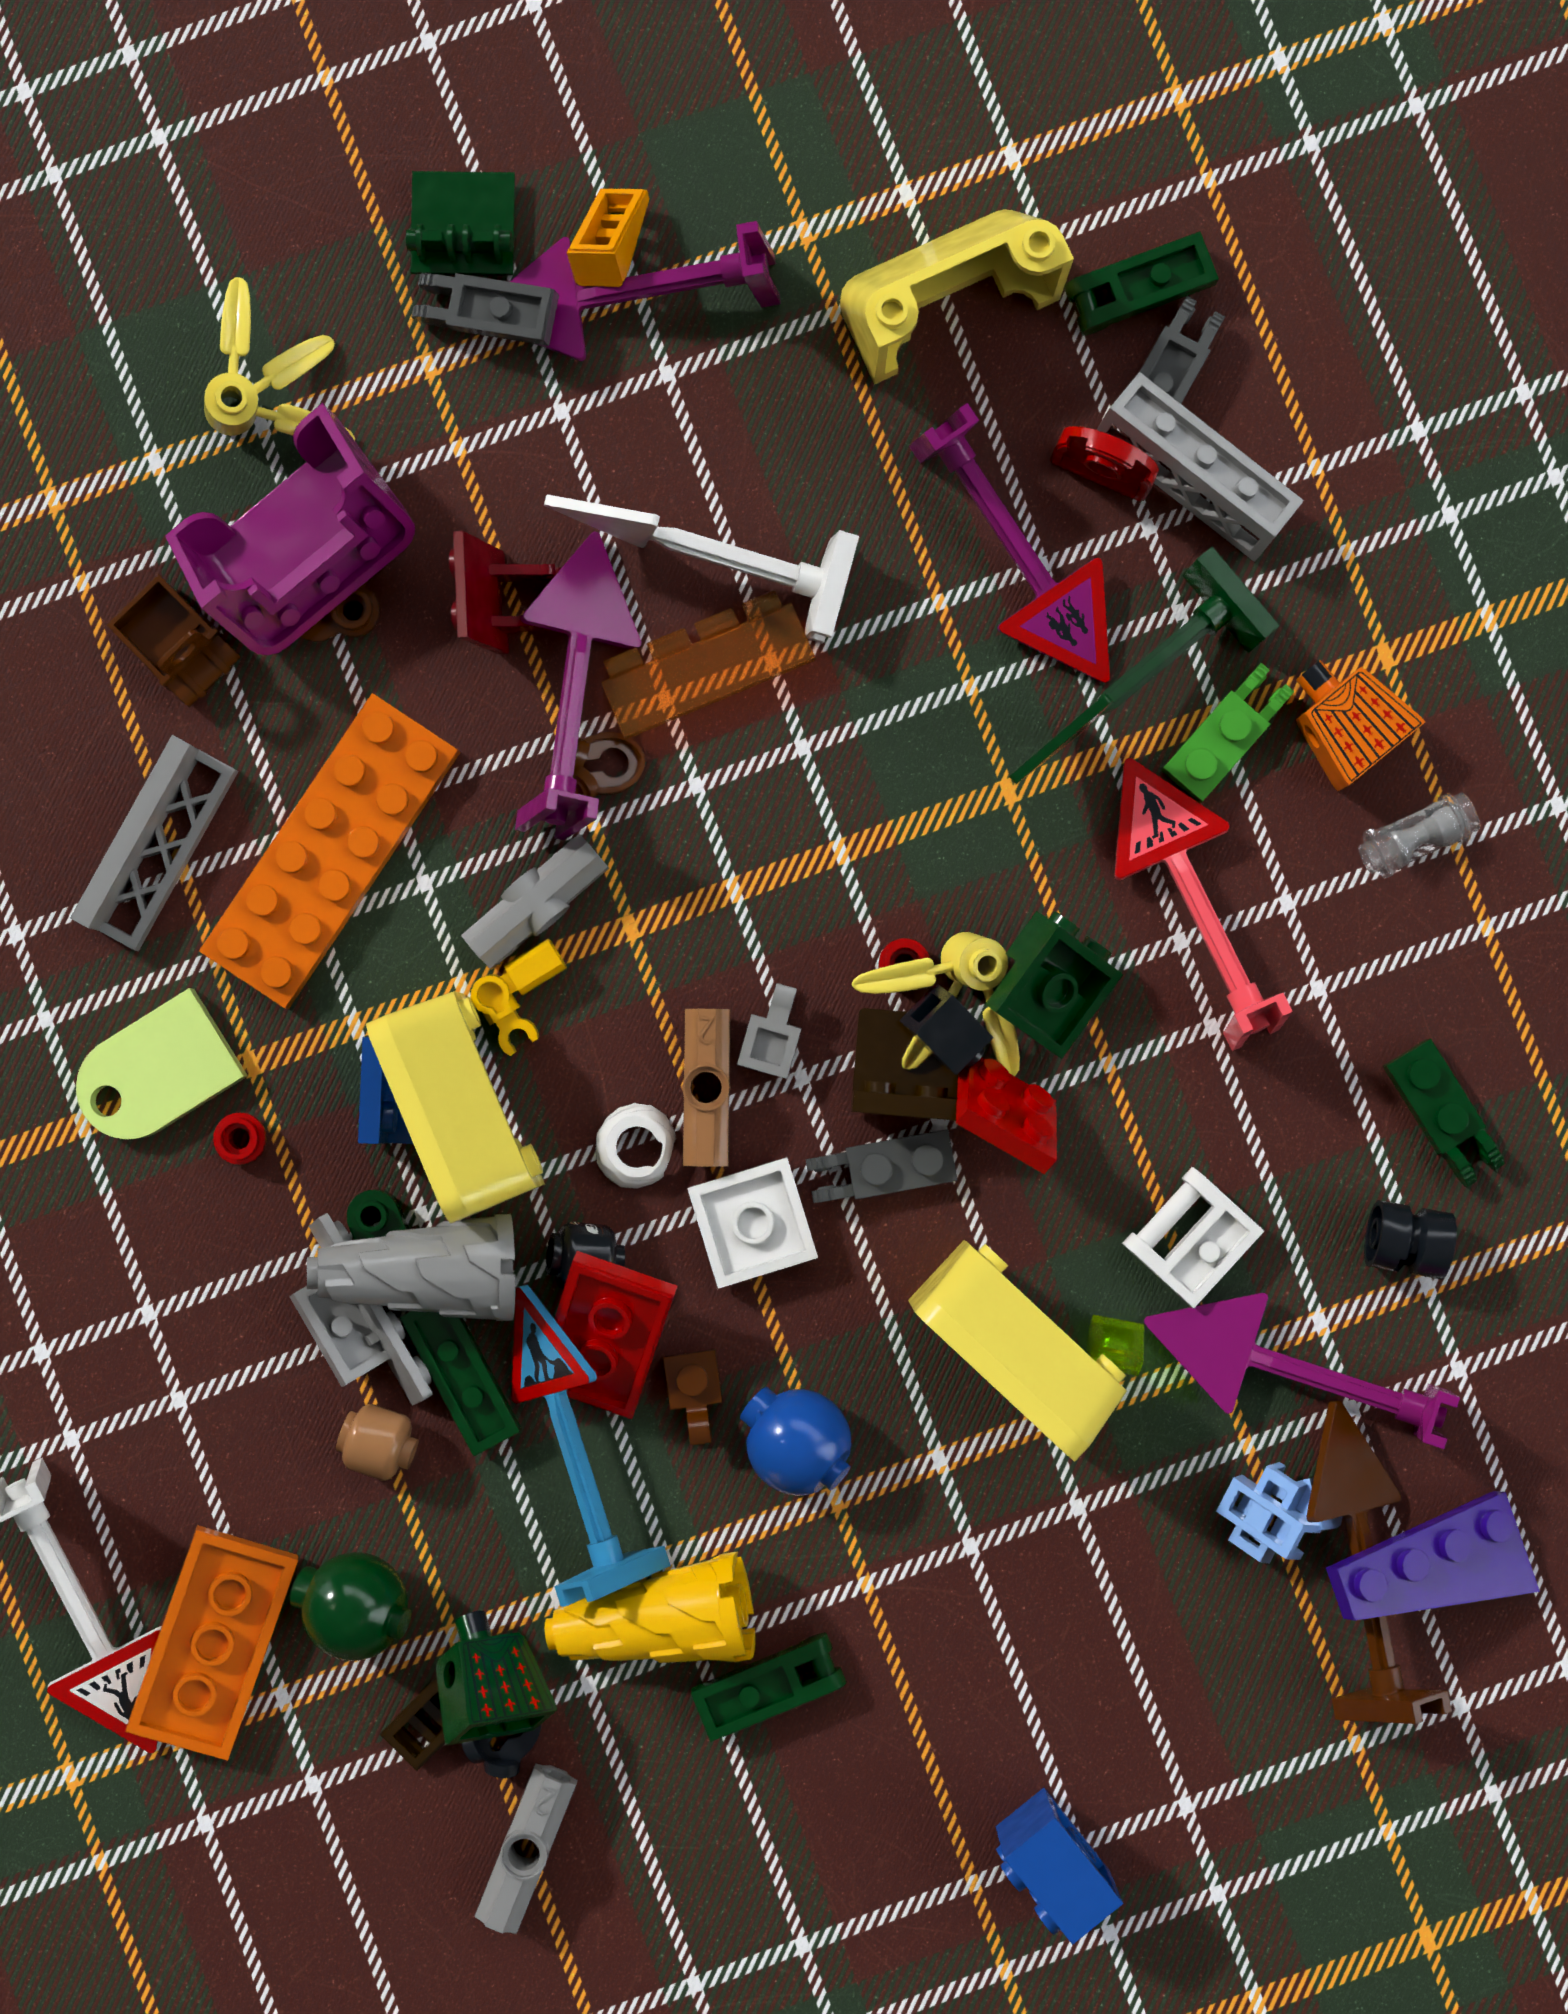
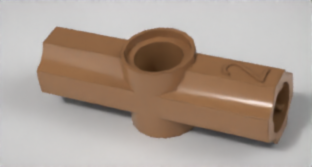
[682,1009,731,1167]

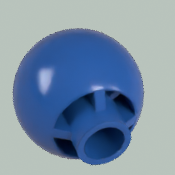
[740,1387,851,1496]

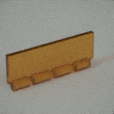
[601,590,816,740]

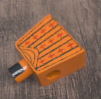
[1296,660,1425,792]

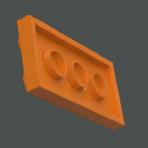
[125,1525,298,1761]

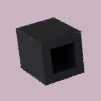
[899,984,994,1075]

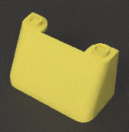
[840,209,1074,385]

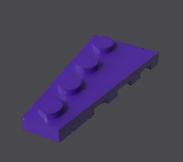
[1326,1491,1540,1621]

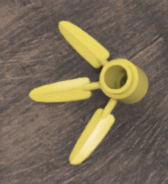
[204,277,355,441]
[851,932,1020,1076]

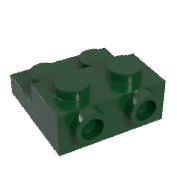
[985,911,1123,1059]

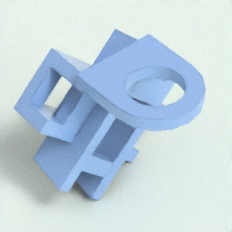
[1216,1462,1342,1564]

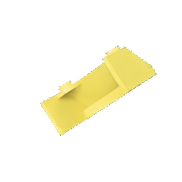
[366,991,545,1223]
[908,1240,1127,1462]

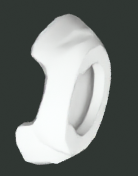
[595,1103,676,1189]

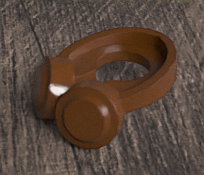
[573,732,645,797]

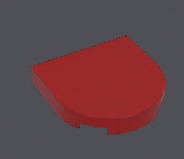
[1050,426,1159,502]

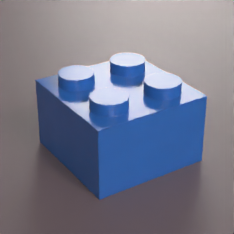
[995,1788,1123,1945]

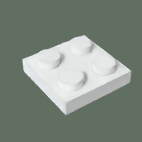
[687,1157,818,1289]

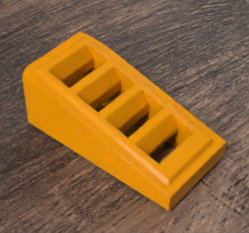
[567,189,650,287]

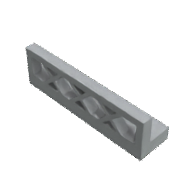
[1097,372,1304,562]
[70,735,239,951]

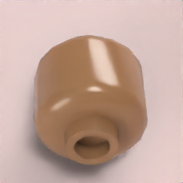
[336,1404,419,1481]

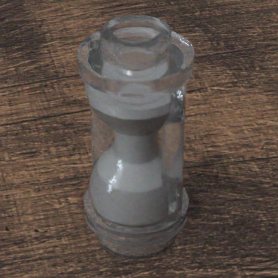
[1358,792,1480,879]

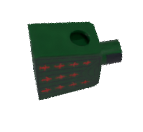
[436,1611,557,1746]

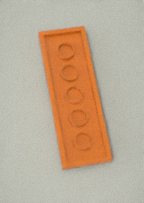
[199,693,461,1009]

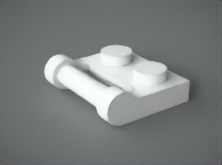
[1122,1167,1264,1308]

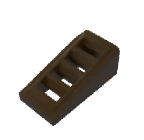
[380,1675,445,1771]

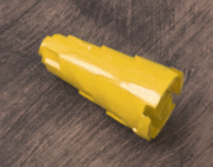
[545,1552,755,1663]

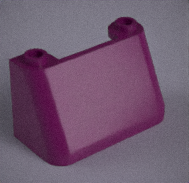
[165,403,415,655]

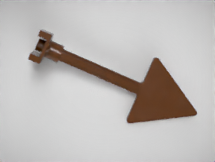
[1306,1401,1452,1724]

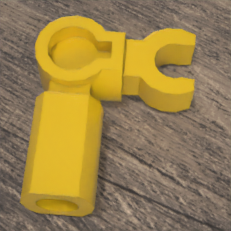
[471,938,567,1056]

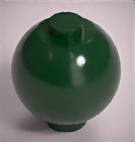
[290,1552,412,1661]

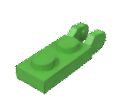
[1161,663,1294,803]

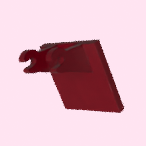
[449,531,561,654]

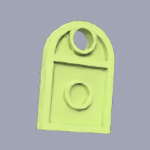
[76,988,248,1139]

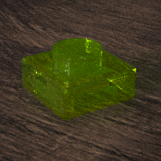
[1087,1315,1144,1376]

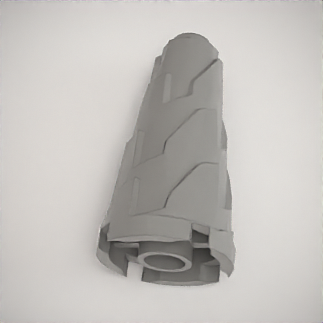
[307,1214,515,1321]

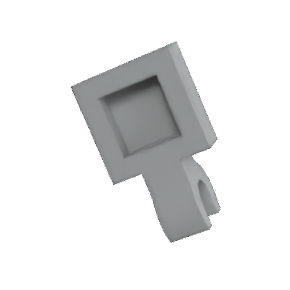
[737,983,802,1079]

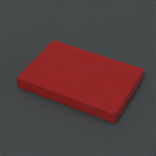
[554,1251,678,1419]

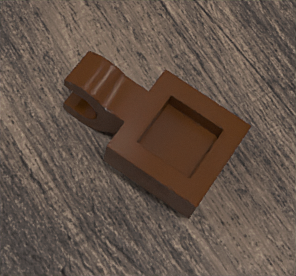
[663,1349,723,1445]

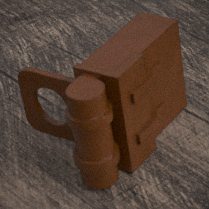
[107,574,241,708]

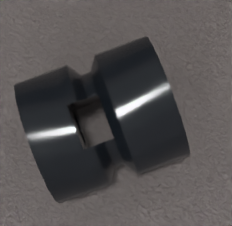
[1364,1200,1457,1280]

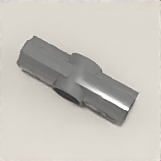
[461,834,609,970]
[475,1763,577,1934]

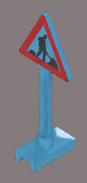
[511,1285,671,1607]

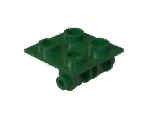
[406,171,515,275]

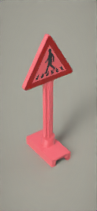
[1114,758,1293,1051]

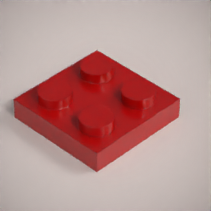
[956,1057,1057,1175]

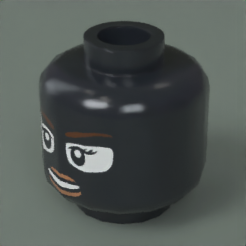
[546,1222,625,1289]

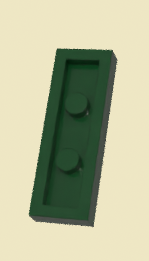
[400,1311,522,1457]

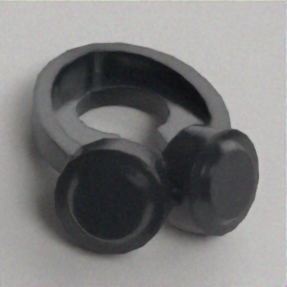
[462,1724,542,1778]

